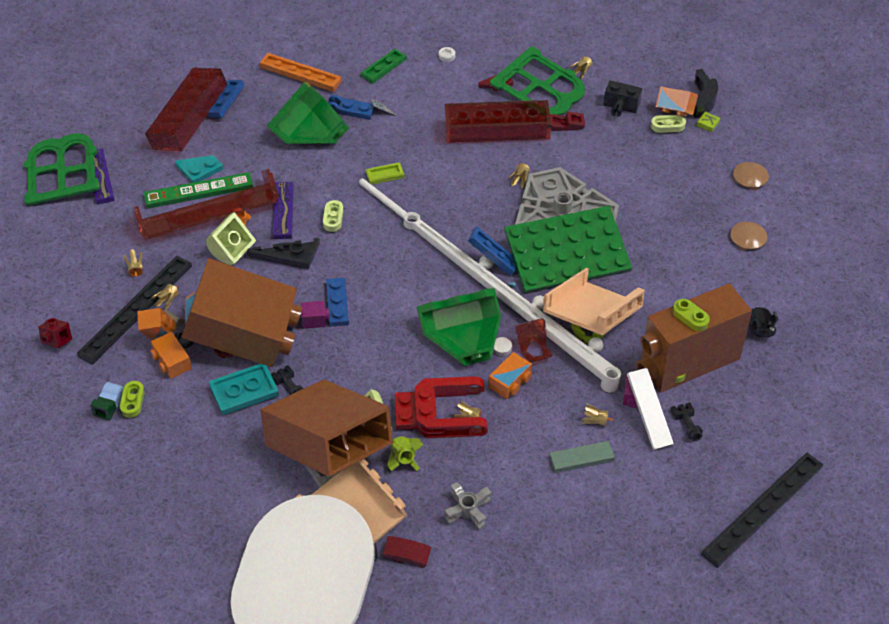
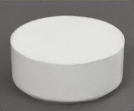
[439,47,455,62]
[493,337,512,357]

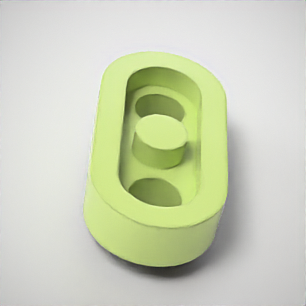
[651,115,686,133]
[323,200,343,232]

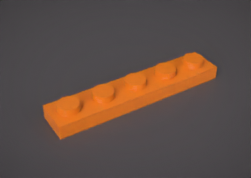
[260,53,342,92]

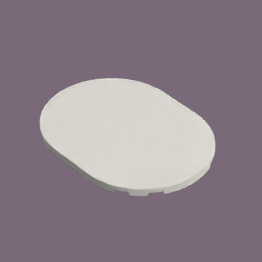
[231,495,375,624]

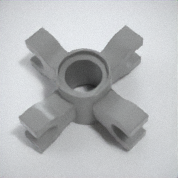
[445,482,492,530]

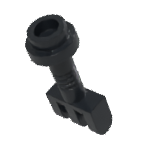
[271,365,304,395]
[670,402,703,441]

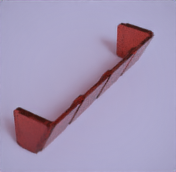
[132,169,279,240]

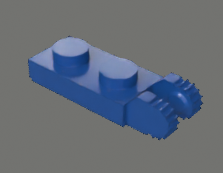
[328,95,375,120]

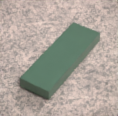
[549,441,615,473]

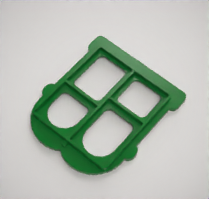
[490,46,585,117]
[24,133,100,206]

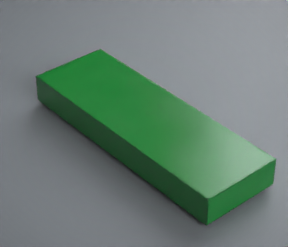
[360,48,407,84]

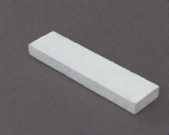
[627,368,674,450]

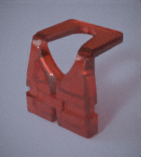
[515,318,553,363]

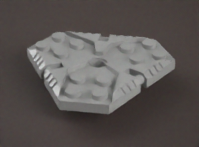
[515,167,619,225]

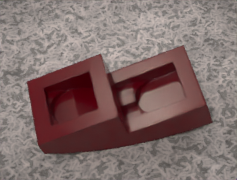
[547,111,585,131]
[382,536,431,568]

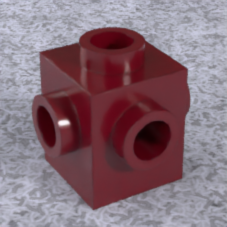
[38,318,73,348]

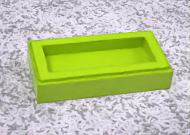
[366,162,404,185]

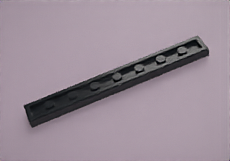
[77,255,192,365]
[701,452,823,568]

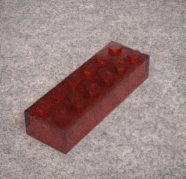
[145,67,228,151]
[444,100,551,143]

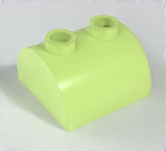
[206,212,256,265]

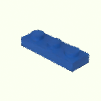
[205,80,245,118]
[468,226,516,275]
[326,278,349,327]

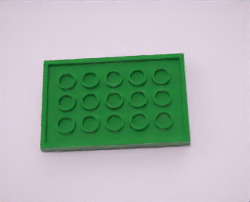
[504,205,632,294]

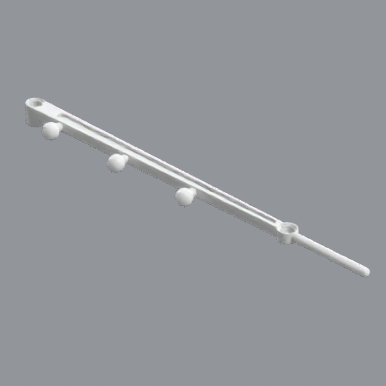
[359,179,621,393]

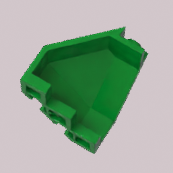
[267,81,349,144]
[417,288,501,365]

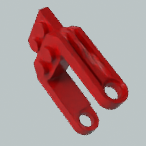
[395,376,488,439]

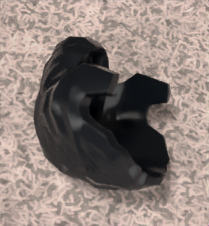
[748,307,778,338]

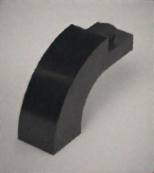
[693,69,718,119]

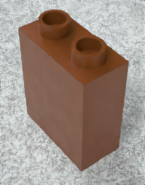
[181,258,302,367]
[636,283,752,393]
[260,379,393,477]

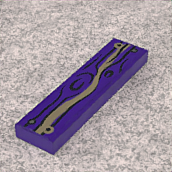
[85,148,115,205]
[273,182,294,239]

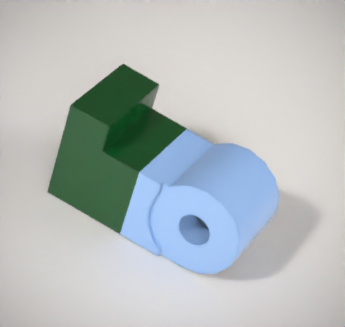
[90,382,124,421]

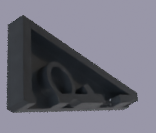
[247,238,320,269]

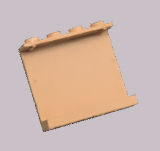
[543,268,645,335]
[295,459,407,543]

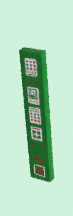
[144,172,254,209]

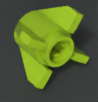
[387,436,423,471]

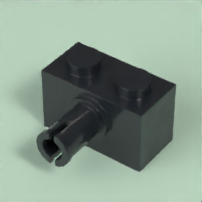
[603,80,643,117]

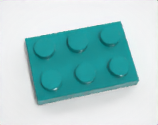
[208,364,279,416]

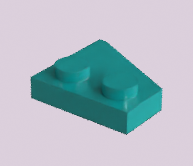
[175,155,223,183]

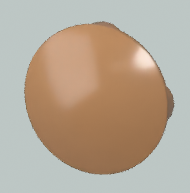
[733,162,769,190]
[730,222,767,251]

